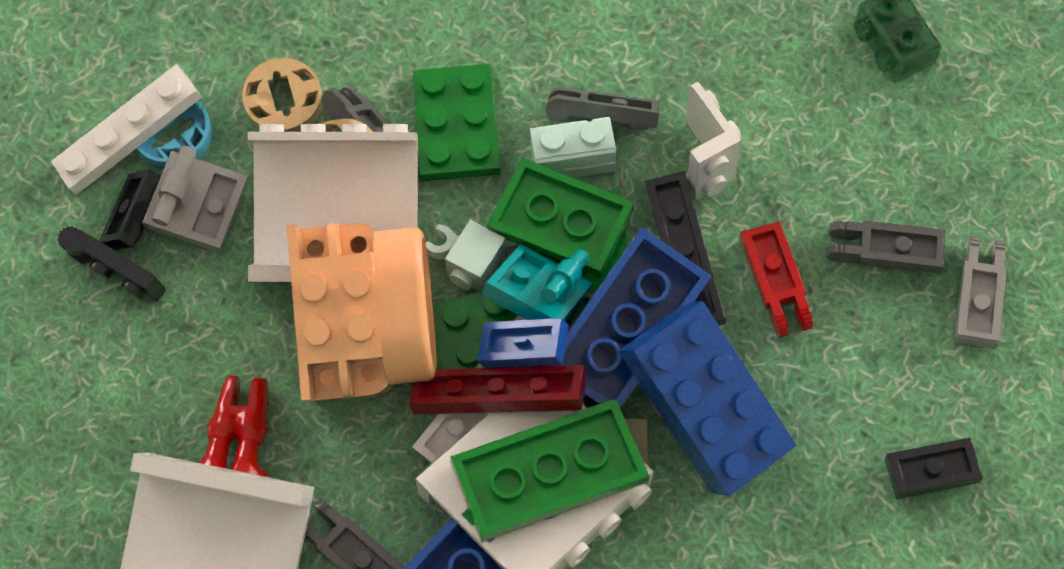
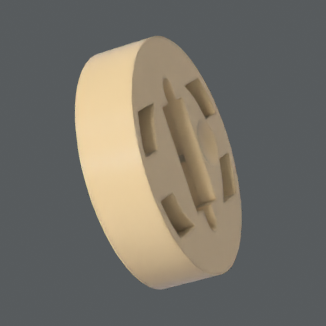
[242,58,323,132]

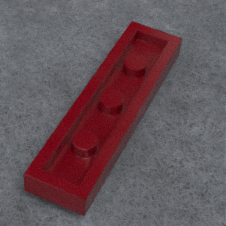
[409,365,587,415]

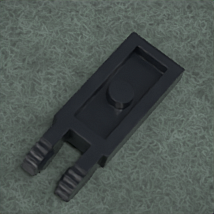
[57,226,166,302]

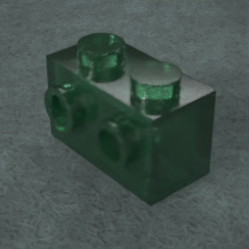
[854,0,941,83]

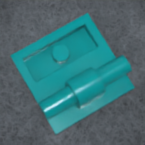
[481,244,593,322]

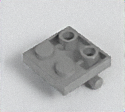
[142,146,249,253]

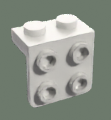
[686,82,742,201]

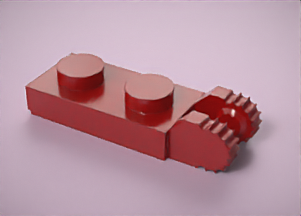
[739,221,813,338]

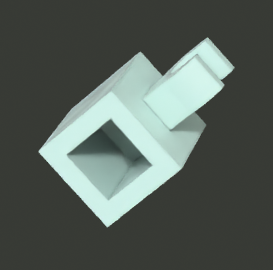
[426,220,506,291]

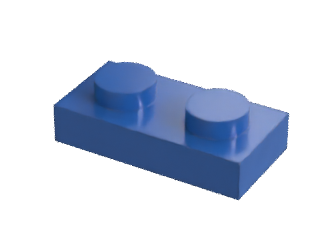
[477,318,569,368]

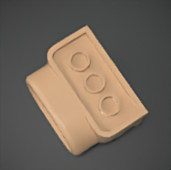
[287,223,437,402]

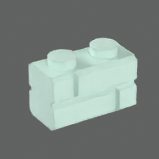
[530,117,616,178]

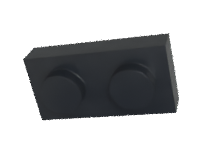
[99,169,161,250]
[885,437,983,499]

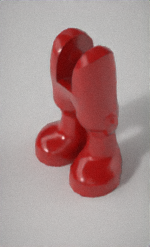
[198,375,269,477]

